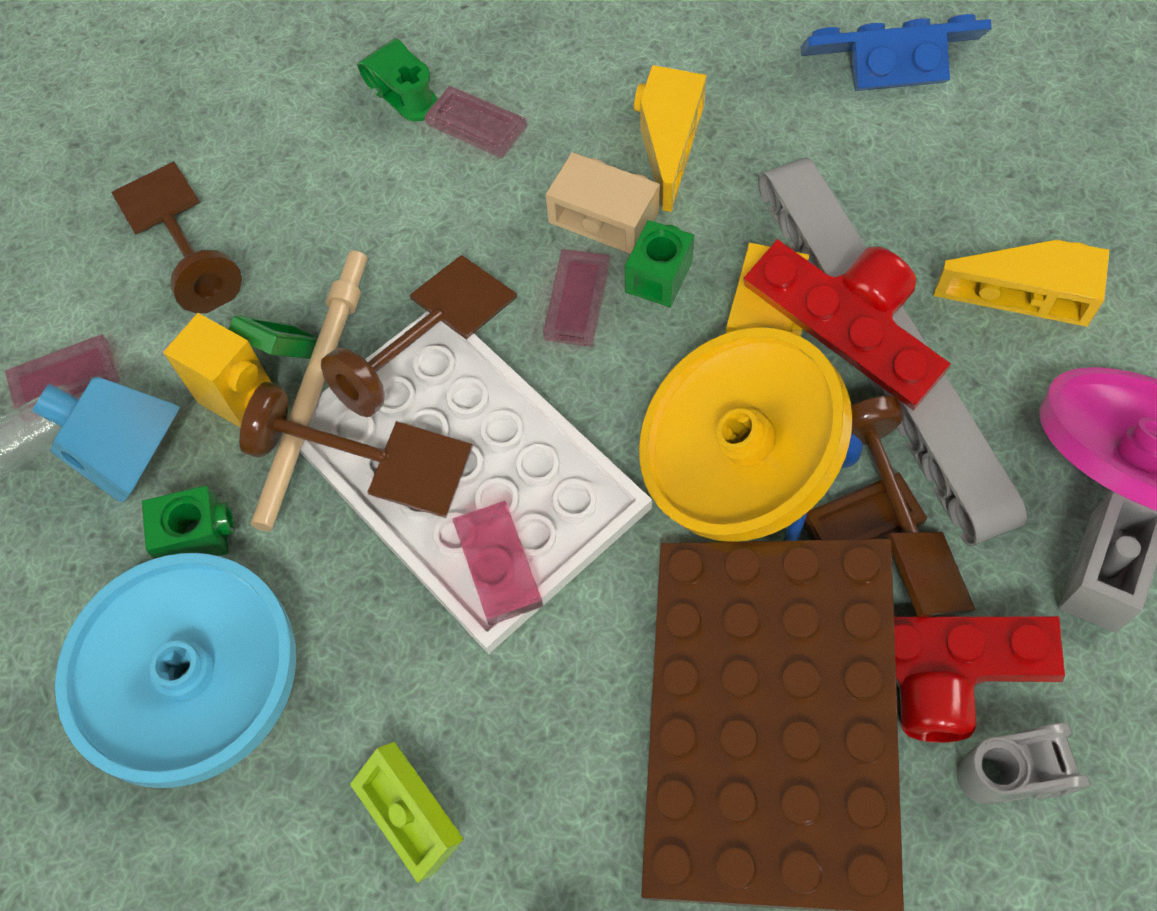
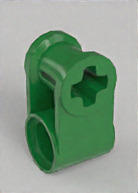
[357,38,438,122]

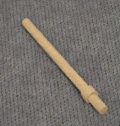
[250,251,368,532]

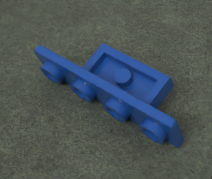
[801,14,992,91]

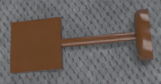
[111,161,242,314]
[321,255,517,417]
[239,382,473,518]
[851,396,976,617]

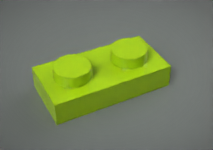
[350,742,464,883]

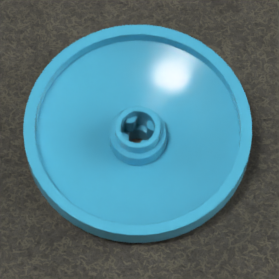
[55,553,296,788]

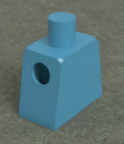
[32,377,180,503]

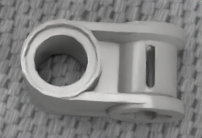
[957,723,1091,805]

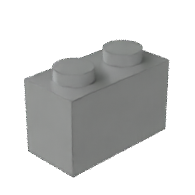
[1059,490,1157,633]

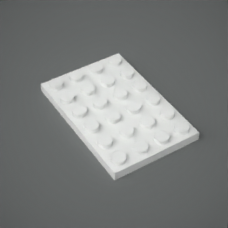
[300,311,652,654]

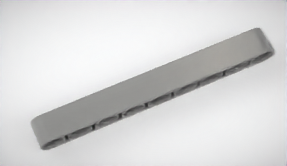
[758,157,1027,547]

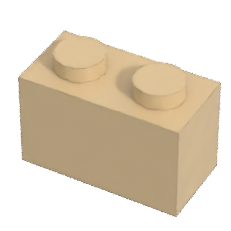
[546,152,660,254]

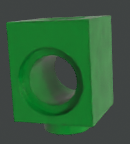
[625,220,694,308]
[142,485,235,559]

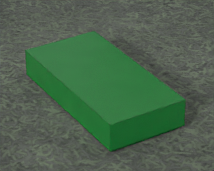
[228,315,318,359]

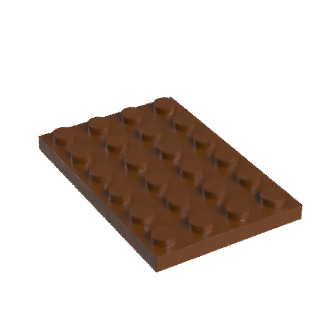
[641,539,904,911]

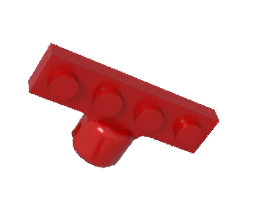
[743,239,951,411]
[894,616,1065,743]

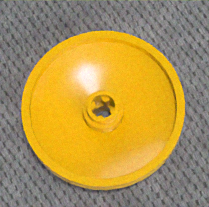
[639,327,852,542]

